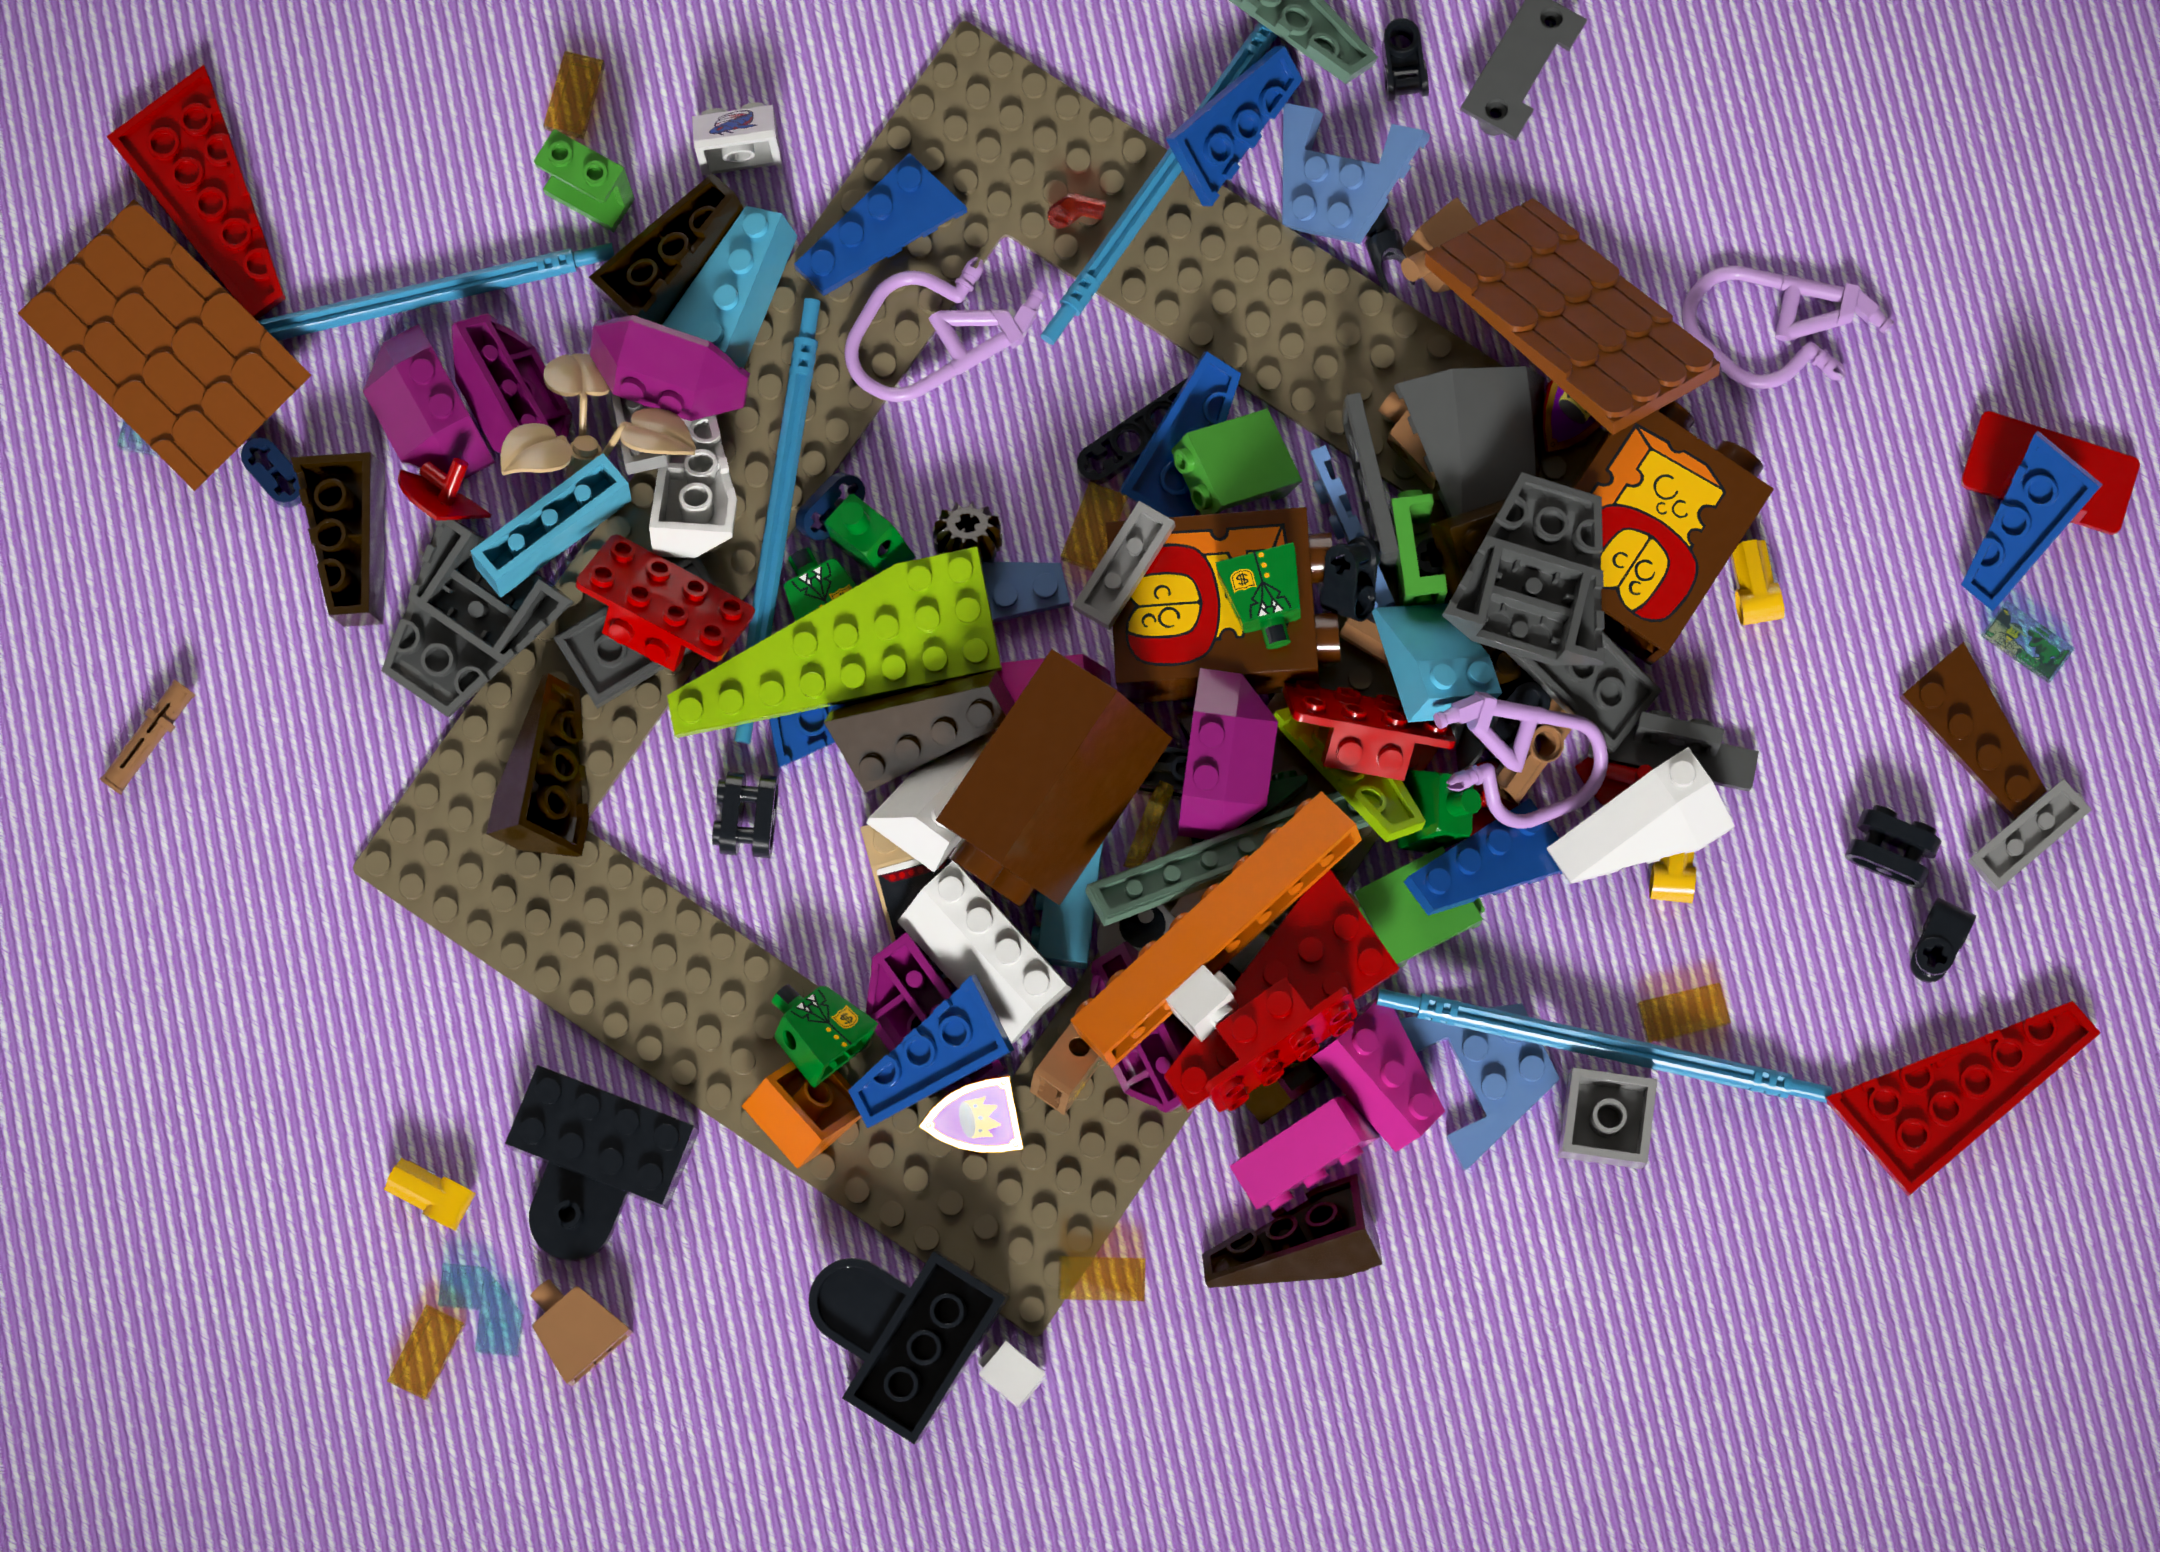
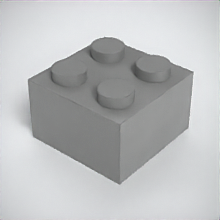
[1558,1067,1658,1169]

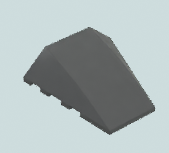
[1394,366,1545,518]
[1442,472,1605,665]
[381,520,574,717]

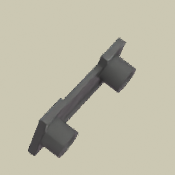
[1460,0,1587,141]

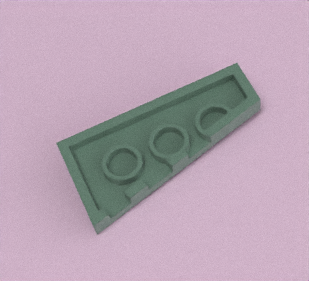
[1229,0,1378,84]

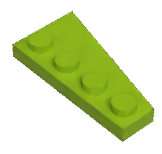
[1274,687,1426,842]

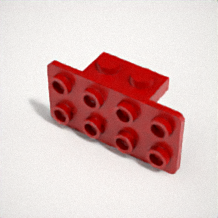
[1961,411,2140,535]
[576,534,755,672]
[1282,680,1456,781]
[1205,977,1358,1112]

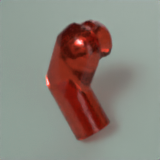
[1047,193,1107,229]

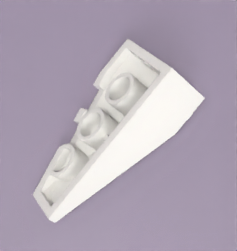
[649,415,737,559]
[1547,747,1734,884]

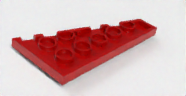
[107,65,286,320]
[1163,869,1400,1113]
[1825,1001,2101,1196]

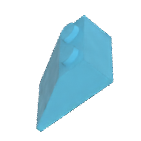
[1372,603,1502,723]

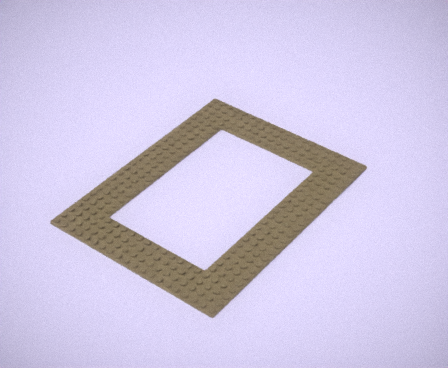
[353,21,1606,1337]

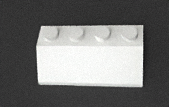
[866,728,998,872]
[897,861,1073,1044]

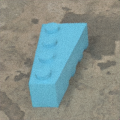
[663,206,798,368]

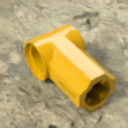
[1730,539,1784,626]
[1649,852,1696,903]
[384,1158,476,1231]

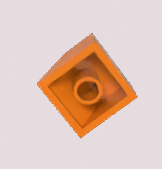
[742,1061,861,1169]

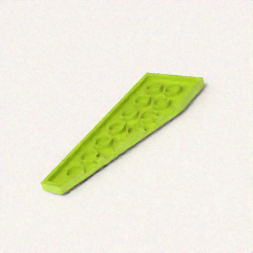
[667,547,1002,738]

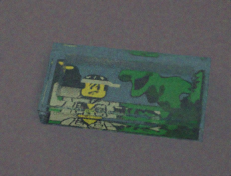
[1981,600,2075,684]

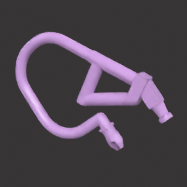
[844,257,1047,402]
[1682,266,1894,389]
[1433,691,1608,829]

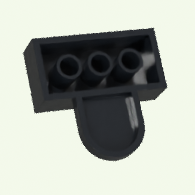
[505,1065,699,1261]
[809,1251,1010,1444]

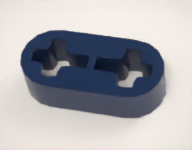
[241,437,301,508]
[795,472,866,541]

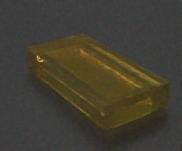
[543,51,605,139]
[1060,482,1128,572]
[1123,780,1174,869]
[1637,982,1731,1044]
[1058,1256,1146,1301]
[387,1304,466,1401]

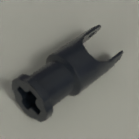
[1365,203,1415,294]

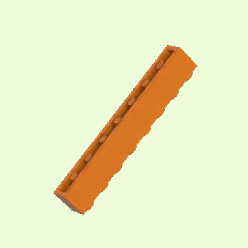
[1070,791,1362,1069]

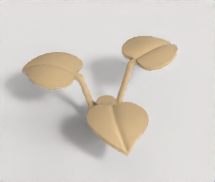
[500,353,696,478]

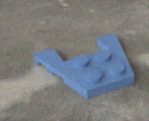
[1282,103,1430,244]
[1399,1003,1560,1171]

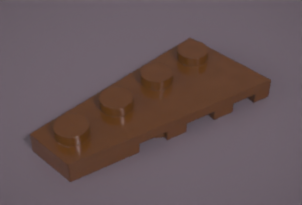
[1900,641,2047,821]

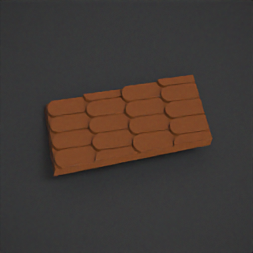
[1425,198,1720,435]
[18,199,312,491]

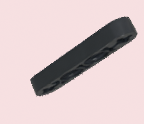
[1077,378,1188,485]

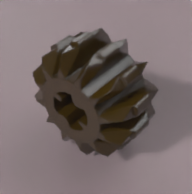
[933,501,1003,564]

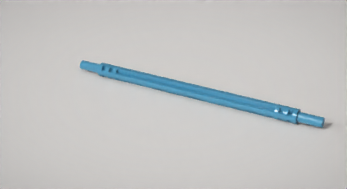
[1040,22,1278,345]
[258,243,615,341]
[734,298,821,744]
[1376,988,1832,1103]

